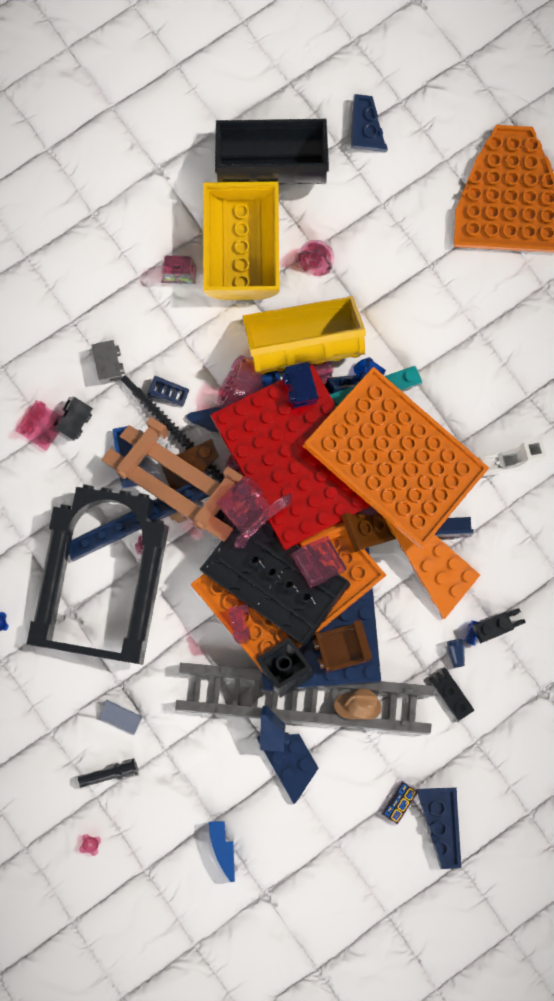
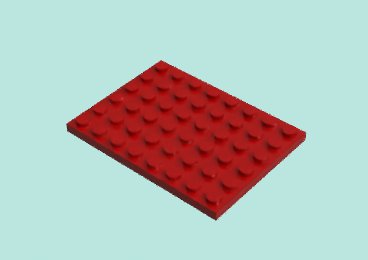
[210,364,371,551]

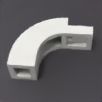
[479,438,547,477]

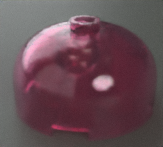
[217,355,263,409]

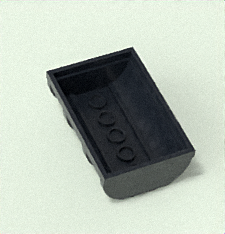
[215,118,329,185]

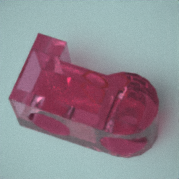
[228,604,250,645]

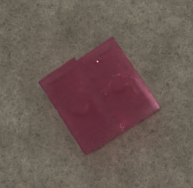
[291,536,347,588]

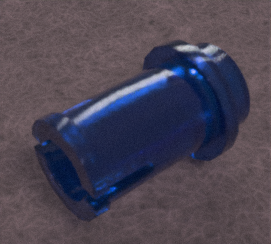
[464,620,480,646]

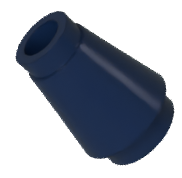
[446,638,465,668]

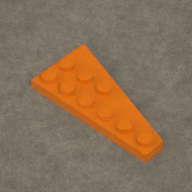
[381,515,480,619]

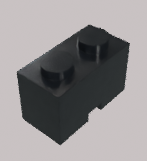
[50,396,93,441]

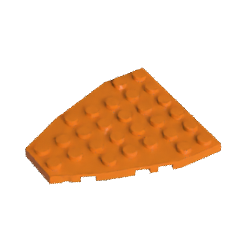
[453,125,554,253]

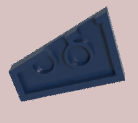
[351,94,388,152]

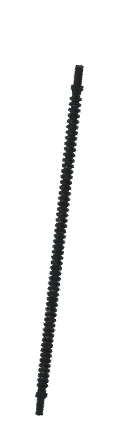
[121,375,268,523]

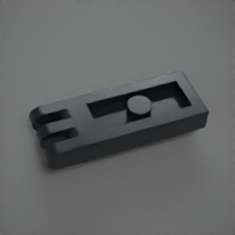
[429,667,475,722]

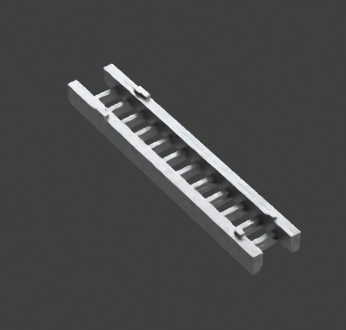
[175,662,435,735]

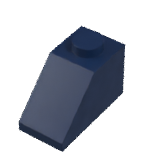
[260,706,289,752]

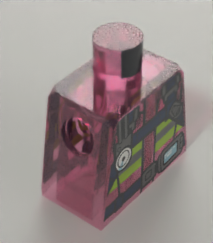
[161,255,197,284]

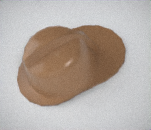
[334,688,382,720]

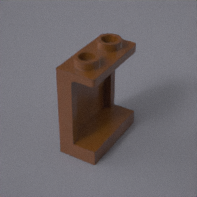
[312,620,372,673]

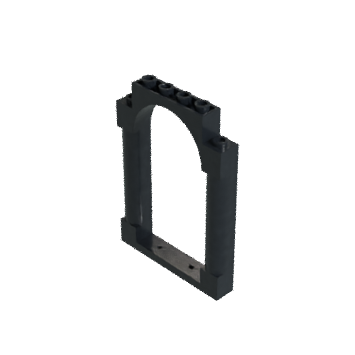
[26,484,169,665]

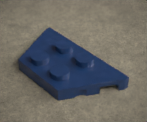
[256,734,319,804]

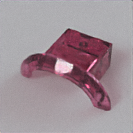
[216,476,292,548]

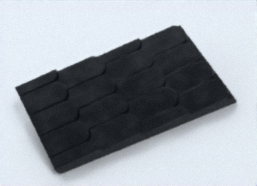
[199,510,351,647]

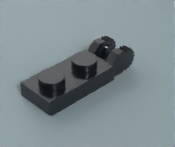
[472,608,526,644]

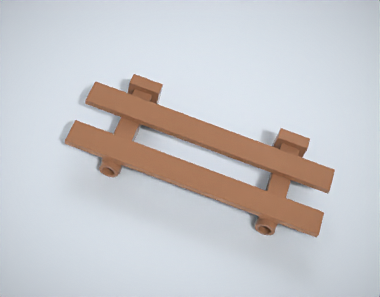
[101,417,252,542]

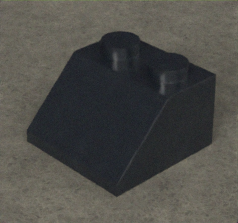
[256,637,313,698]

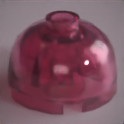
[296,240,335,276]

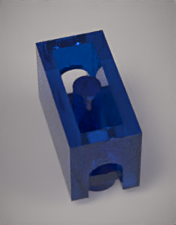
[282,362,319,409]

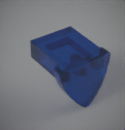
[353,357,386,379]

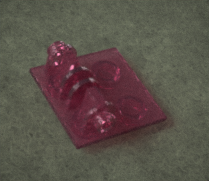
[15,400,61,451]

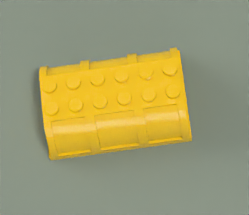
[203,182,280,300]
[242,296,366,375]

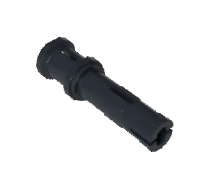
[78,758,139,788]

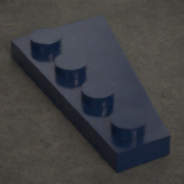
[416,787,462,869]

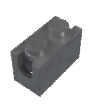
[91,340,125,385]

